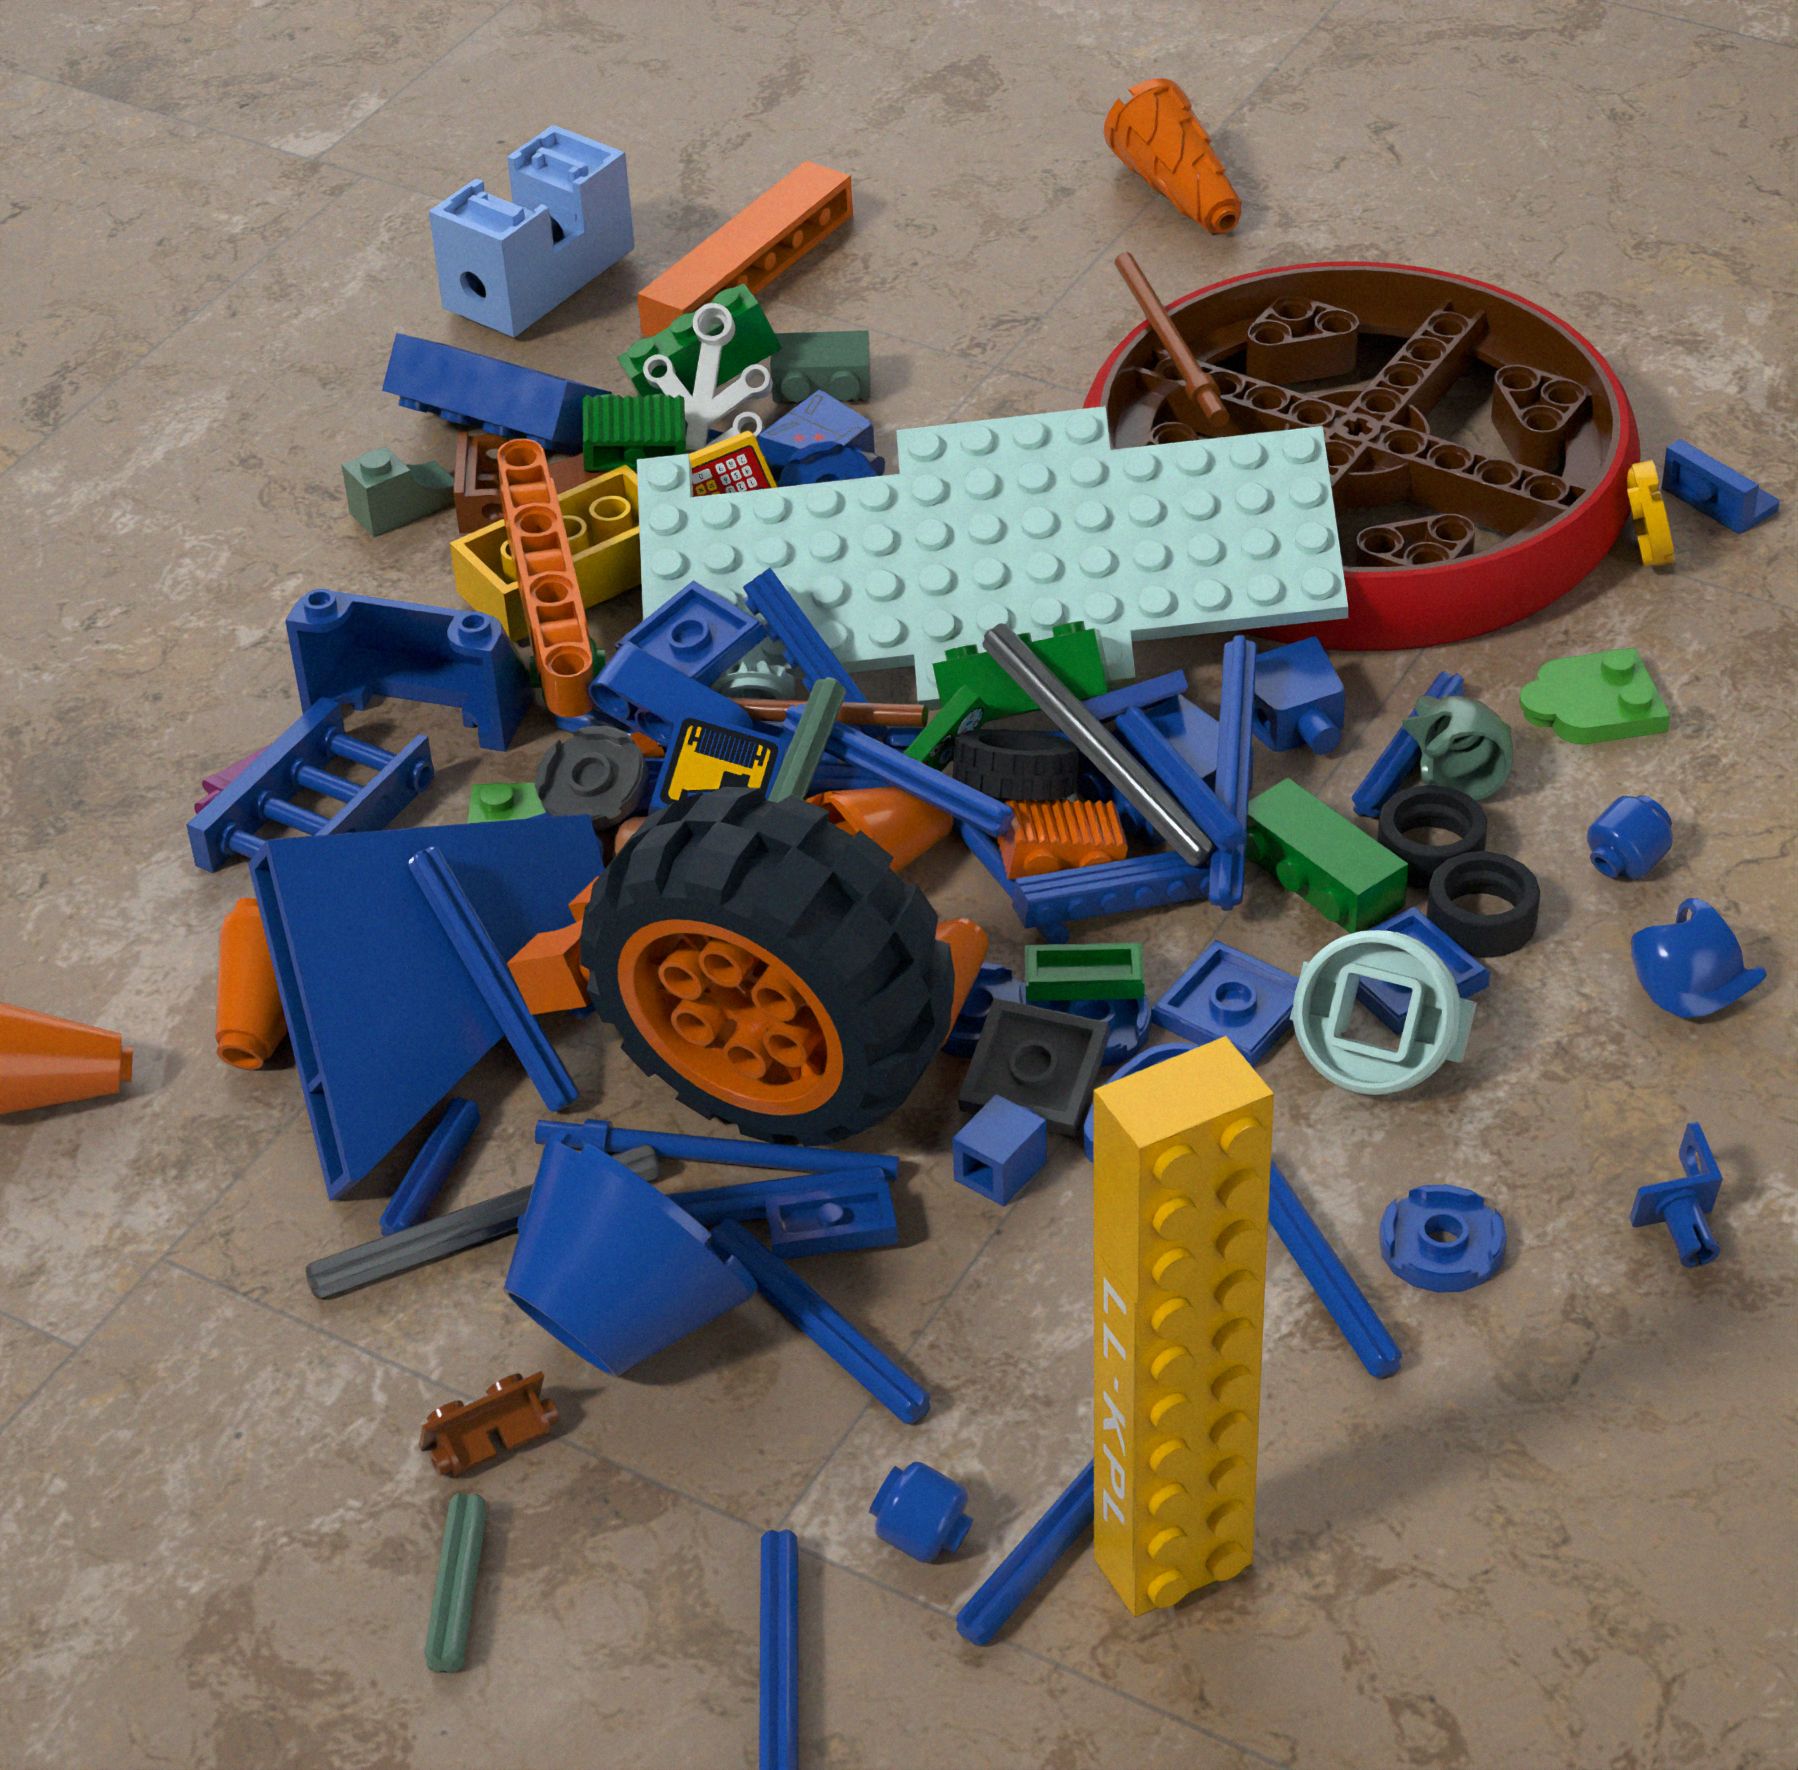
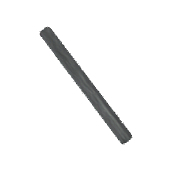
[982,623,1216,867]
[305,1144,660,1299]

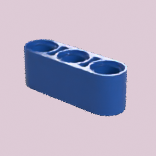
[588,645,754,748]

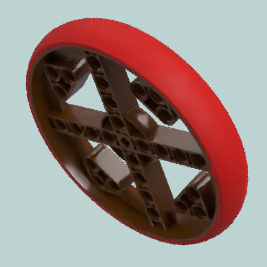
[1083,261,1641,651]

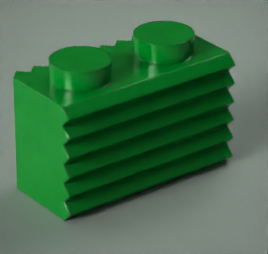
[583,394,686,471]

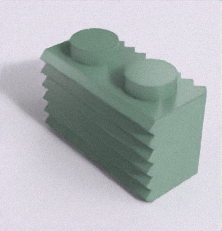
[770,330,871,404]

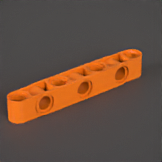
[497,439,595,718]

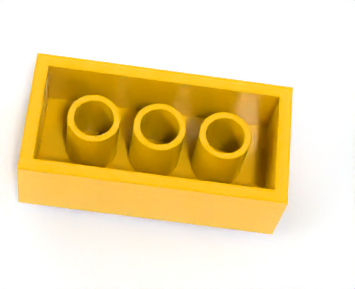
[449,465,642,643]

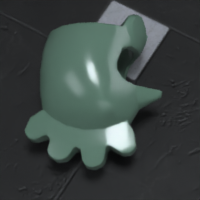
[1402,695,1514,801]

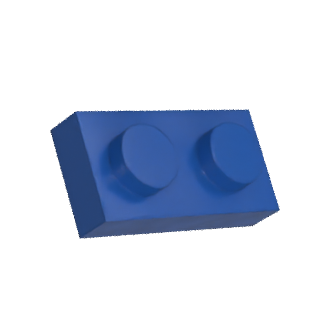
[765,1181,898,1260]

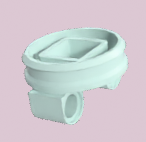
[1290,930,1477,1095]

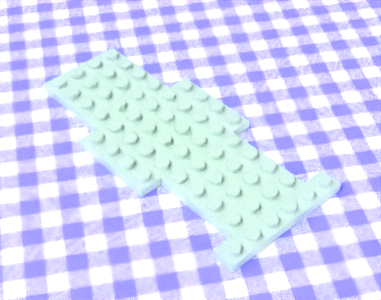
[637,406,1348,711]

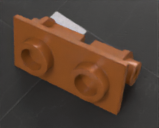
[419,1371,559,1477]

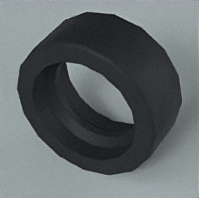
[1377,785,1488,888]
[1427,851,1540,958]

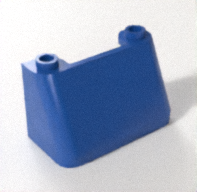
[285,589,534,752]

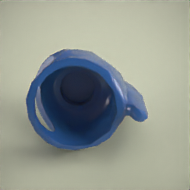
[1630,898,1767,1018]

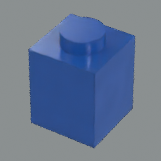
[952,1094,1047,1207]

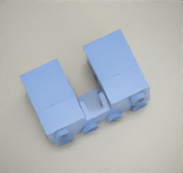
[429,125,635,338]

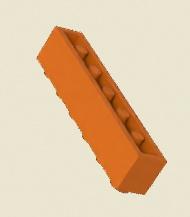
[637,160,853,337]

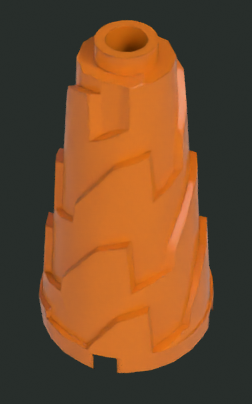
[1104,78,1242,234]

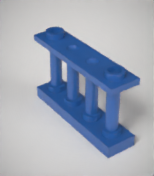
[186,696,435,873]

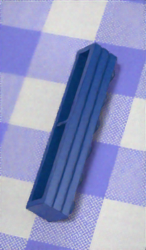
[743,567,889,742]
[1012,851,1211,929]

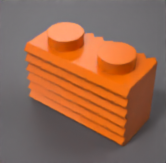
[998,798,1128,880]

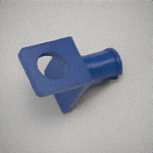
[1630,1121,1723,1268]

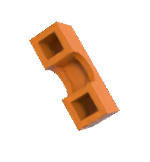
[507,876,599,1015]

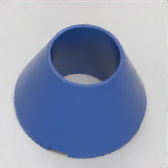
[503,1130,758,1377]

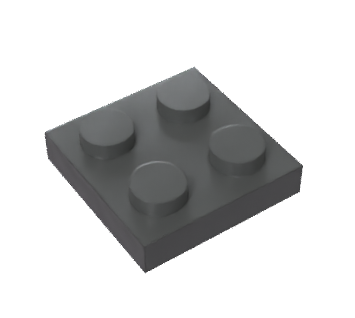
[957,998,1111,1137]

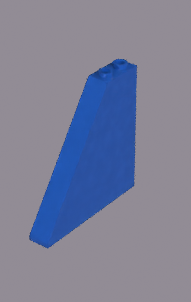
[248,814,605,1201]

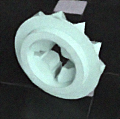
[709,660,795,700]

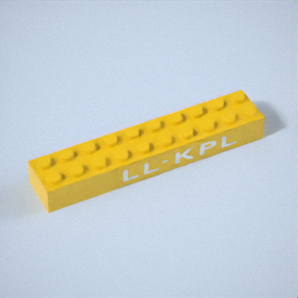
[1093,1036,1274,1618]

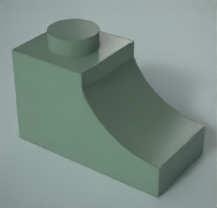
[341,446,455,537]

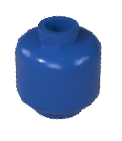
[1587,795,1673,880]
[869,1462,974,1563]

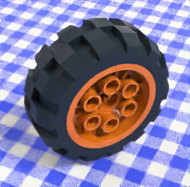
[580,787,955,1147]

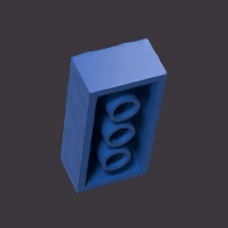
[382,333,612,455]

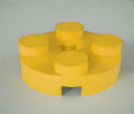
[1627,459,1676,567]

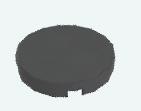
[535,725,649,831]

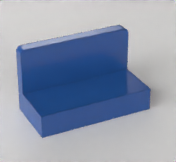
[1661,439,1780,534]

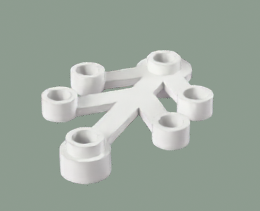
[643,303,773,454]

